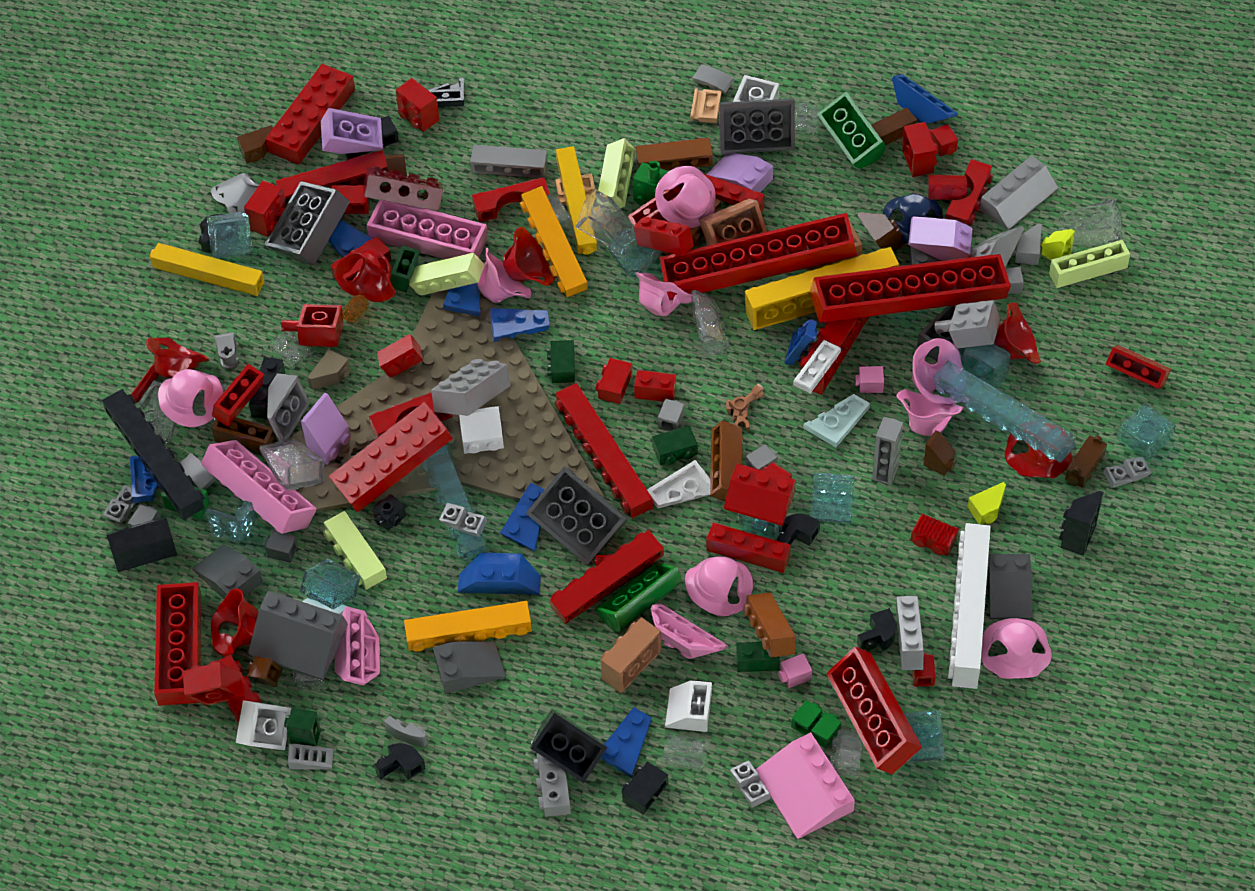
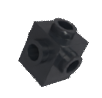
[373,494,406,531]

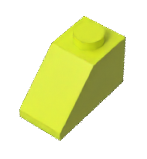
[1041,229,1075,260]
[967,482,1006,525]

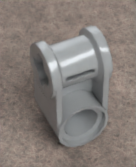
[215,332,238,369]

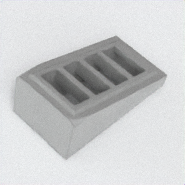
[288,744,334,769]

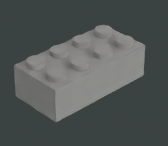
[431,359,510,416]

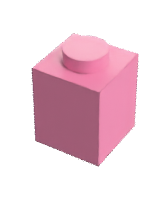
[855,366,884,393]
[778,653,812,688]

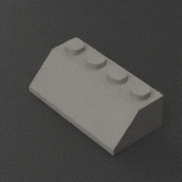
[980,155,1058,231]

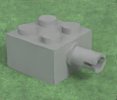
[935,300,1000,348]

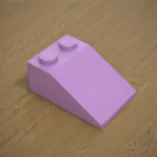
[321,108,383,154]
[707,153,773,192]
[908,216,972,261]
[301,393,351,465]

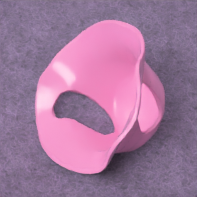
[655,166,715,228]
[477,248,531,303]
[635,272,693,316]
[912,338,967,404]
[158,369,223,427]
[897,389,964,436]
[685,557,753,616]
[981,618,1052,679]

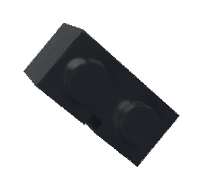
[621,761,669,815]

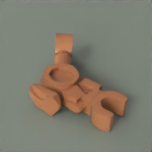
[726,384,764,431]

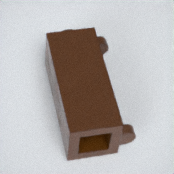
[871,108,917,145]
[1065,435,1107,488]

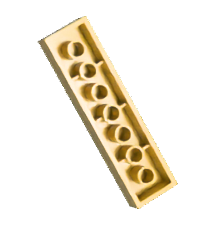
[745,247,899,330]

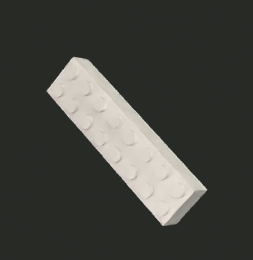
[948,523,990,689]

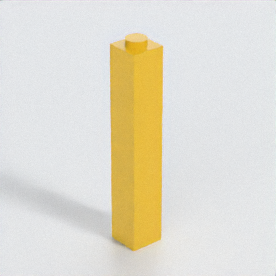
[556,146,597,255]
[150,243,265,296]

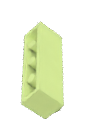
[596,138,636,212]
[1049,240,1130,288]
[409,253,485,295]
[323,511,387,590]

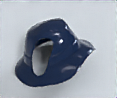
[882,193,943,243]

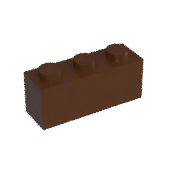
[211,418,277,457]

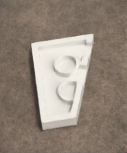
[647,460,710,508]

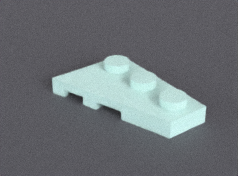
[803,394,870,447]

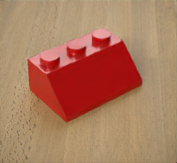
[724,463,796,526]

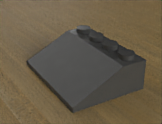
[719,98,795,154]
[264,181,350,266]
[526,466,629,565]
[248,591,348,680]

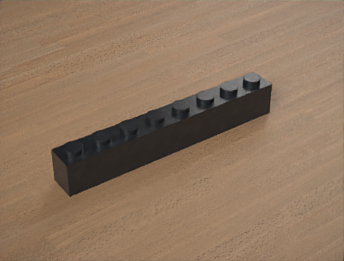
[102,389,205,520]

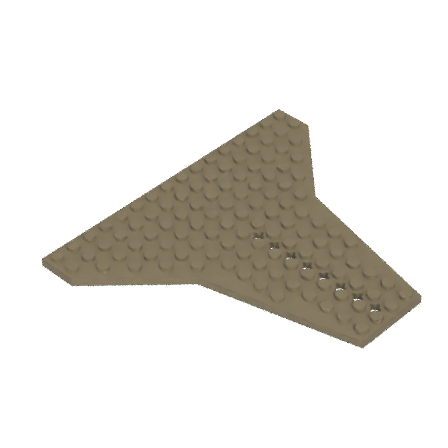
[269,289,604,513]

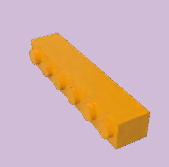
[520,186,588,297]
[404,601,532,652]

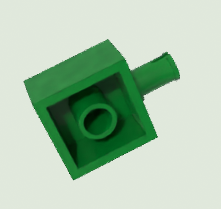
[633,161,669,206]

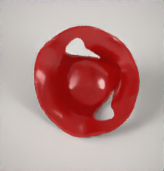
[502,226,555,286]
[335,250,396,302]
[992,302,1041,364]
[146,337,210,379]
[1004,422,1073,478]
[210,588,259,656]

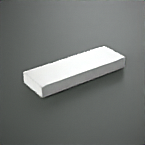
[793,340,841,394]

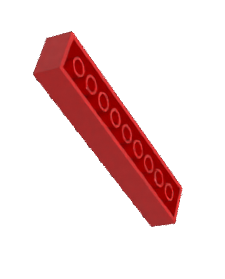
[659,213,857,301]
[810,254,1011,323]

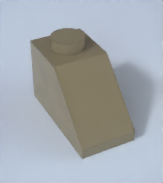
[307,349,351,389]

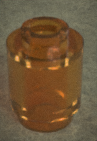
[342,294,369,323]

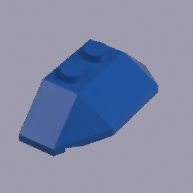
[892,74,958,124]
[458,553,541,595]

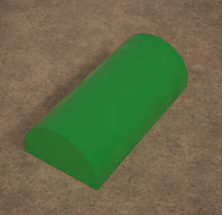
[817,92,885,168]
[595,561,682,632]

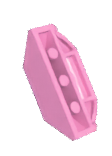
[651,603,728,659]
[335,606,380,685]

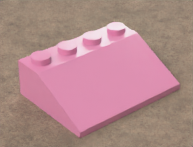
[755,733,855,839]

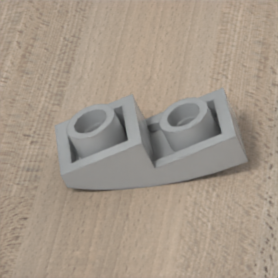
[692,64,735,93]
[180,453,217,490]
[1103,457,1151,488]
[103,485,138,524]
[439,503,487,537]
[384,716,428,747]
[730,760,771,808]

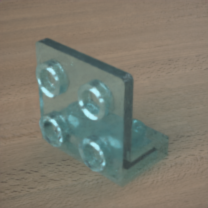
[608,224,663,277]
[811,473,855,523]
[205,501,258,543]

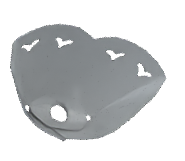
[211,173,259,223]

